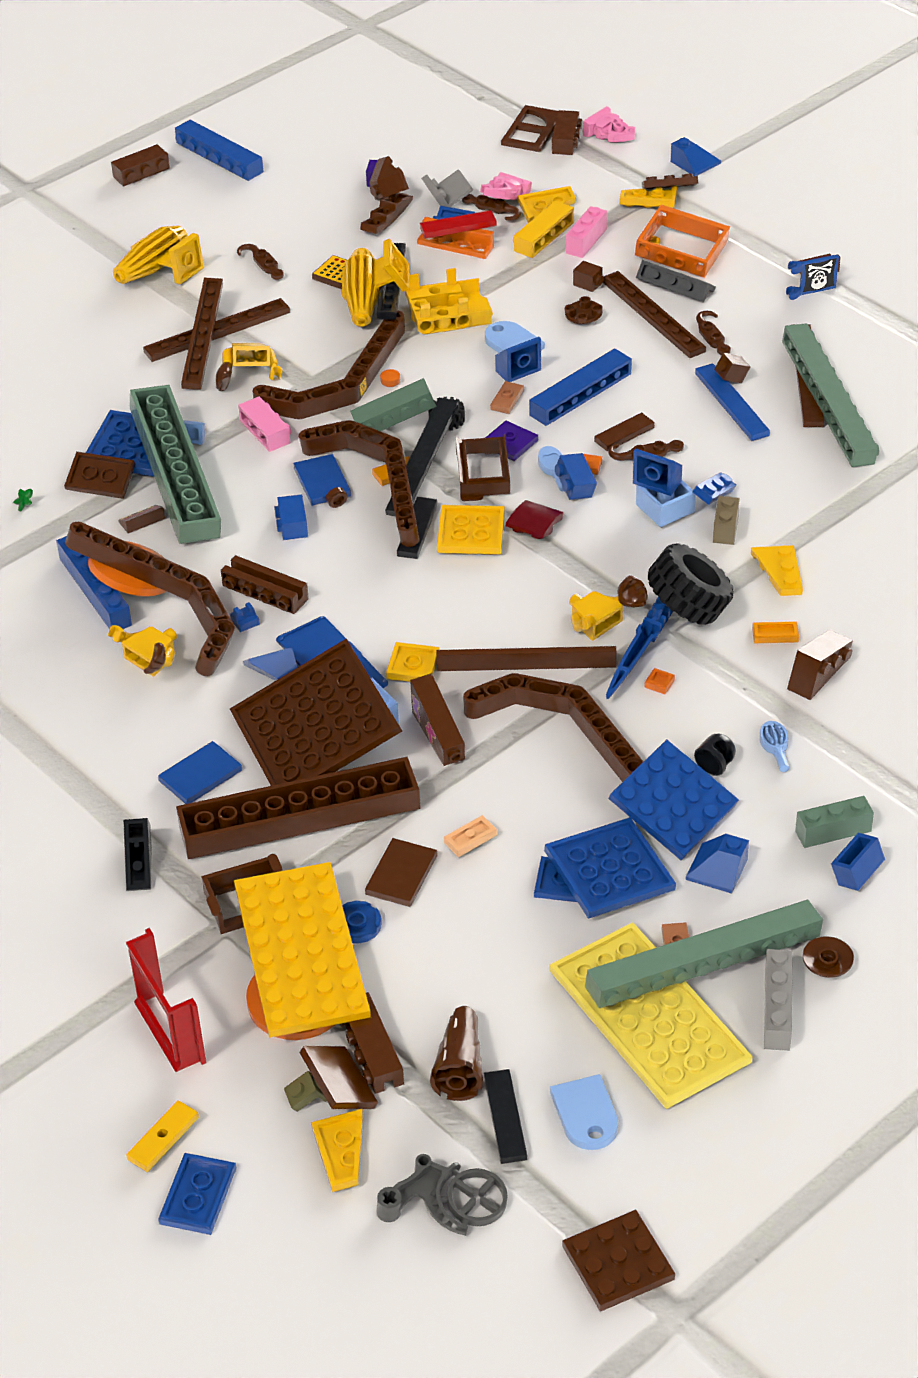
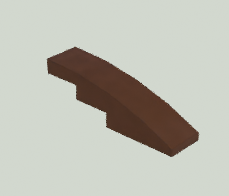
[360,192,413,234]

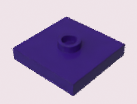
[485,420,538,461]

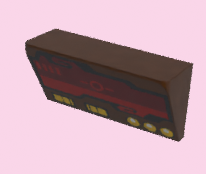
[118,505,165,533]

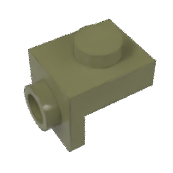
[284,1071,327,1112]

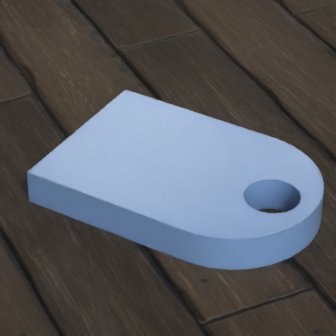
[485,321,545,353]
[550,1074,618,1150]

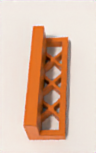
[417,217,494,259]

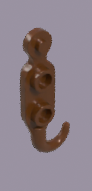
[462,194,521,221]
[237,244,284,280]
[696,310,731,355]
[608,440,684,461]

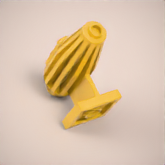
[113,225,204,284]
[341,238,409,327]

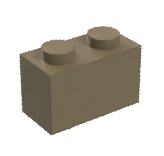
[713,496,740,545]

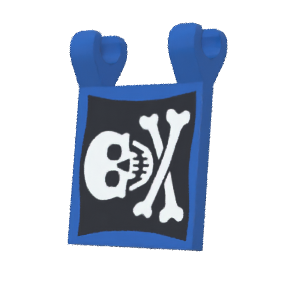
[786,254,839,300]

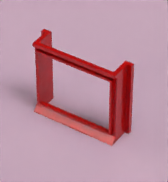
[126,928,207,1072]

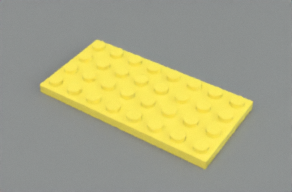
[550,922,752,1109]

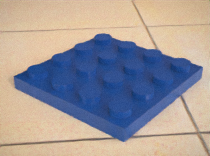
[86,410,154,477]
[608,739,739,860]
[544,817,676,919]

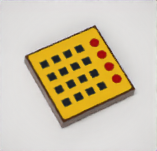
[312,255,347,289]

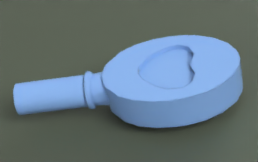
[538,446,563,492]
[760,721,789,772]

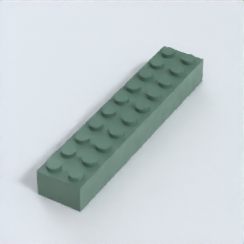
[130,385,221,544]

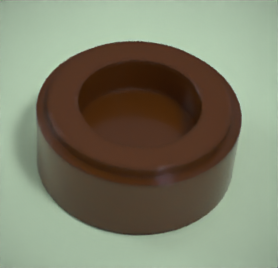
[326,487,347,508]

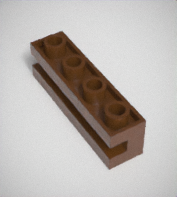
[221,555,309,614]
[340,992,404,1094]

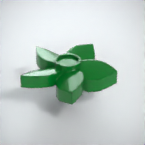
[13,489,33,512]

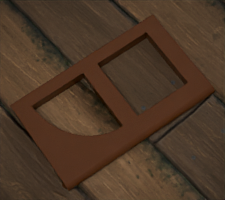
[501,105,558,152]

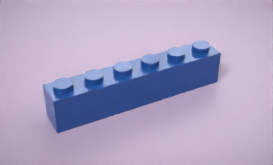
[175,119,264,181]
[529,348,632,426]
[56,536,132,630]

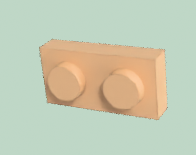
[444,815,497,857]

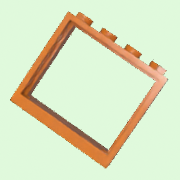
[635,205,730,278]

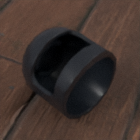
[694,733,736,776]

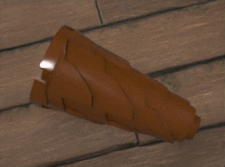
[430,1006,483,1101]

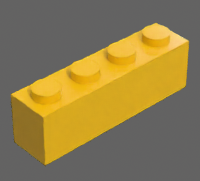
[513,200,574,258]

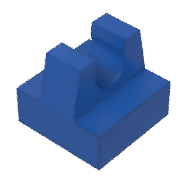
[230,602,260,633]

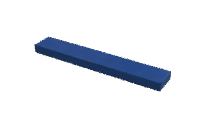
[695,363,770,441]

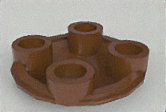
[564,296,603,324]

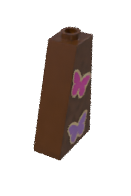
[410,673,465,766]

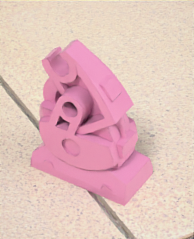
[583,106,635,142]
[480,172,532,200]

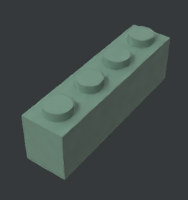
[350,378,436,431]

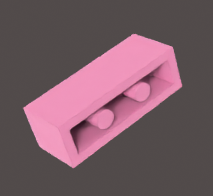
[566,206,607,258]
[238,396,291,452]

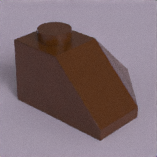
[369,156,409,200]

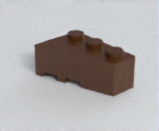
[787,630,853,700]

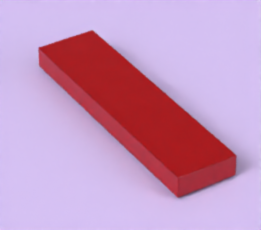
[420,210,497,239]

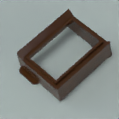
[455,434,510,501]
[201,854,283,934]

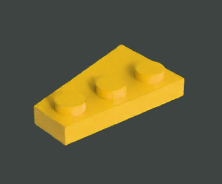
[751,545,803,596]
[311,1109,363,1192]

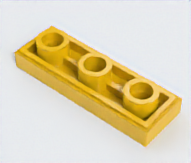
[126,1100,199,1172]

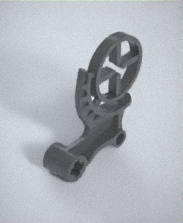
[376,1154,507,1236]

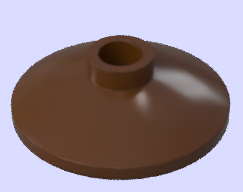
[803,936,854,978]

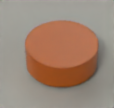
[380,369,400,387]

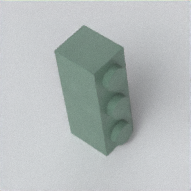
[795,796,874,848]

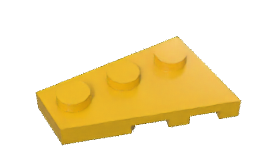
[518,186,576,223]
[619,186,677,208]

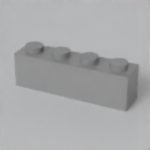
[764,949,792,1051]

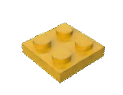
[386,642,439,682]

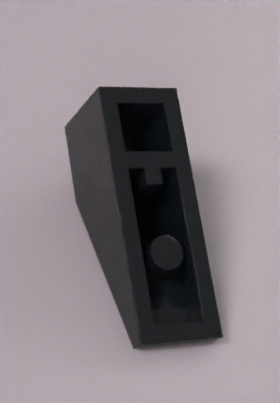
[123,818,152,891]

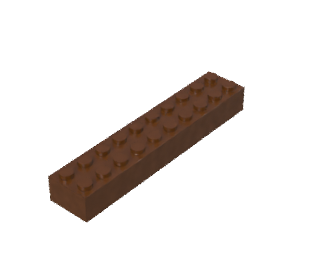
[176,756,420,860]

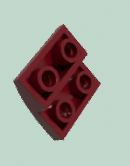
[505,500,563,539]

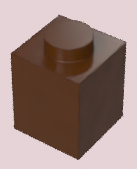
[573,260,604,292]
[714,353,751,383]

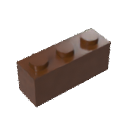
[552,110,583,155]
[111,144,170,186]

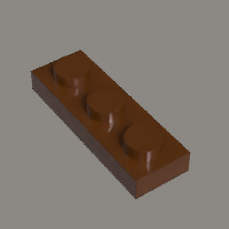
[641,173,698,190]

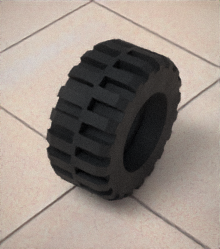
[648,543,734,625]

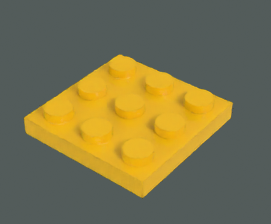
[437,505,505,554]

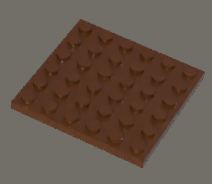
[230,638,403,786]

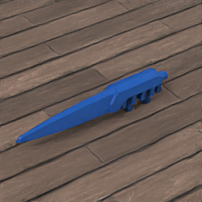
[606,597,673,699]

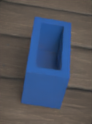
[555,453,597,500]
[274,494,308,540]
[831,833,885,891]

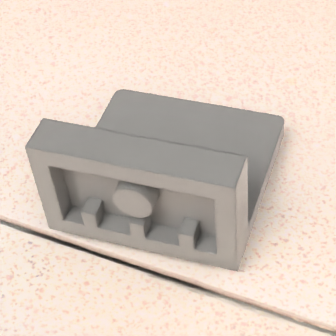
[421,170,473,207]

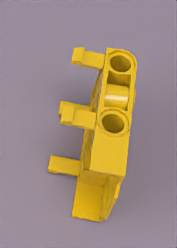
[405,268,493,334]

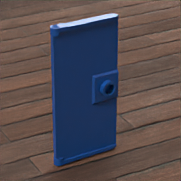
[276,616,388,688]

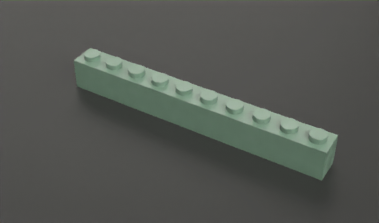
[782,323,879,467]
[585,899,823,1009]

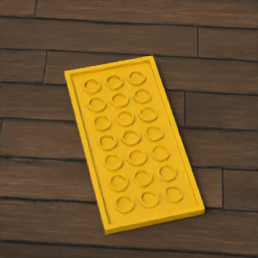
[234,862,371,1038]

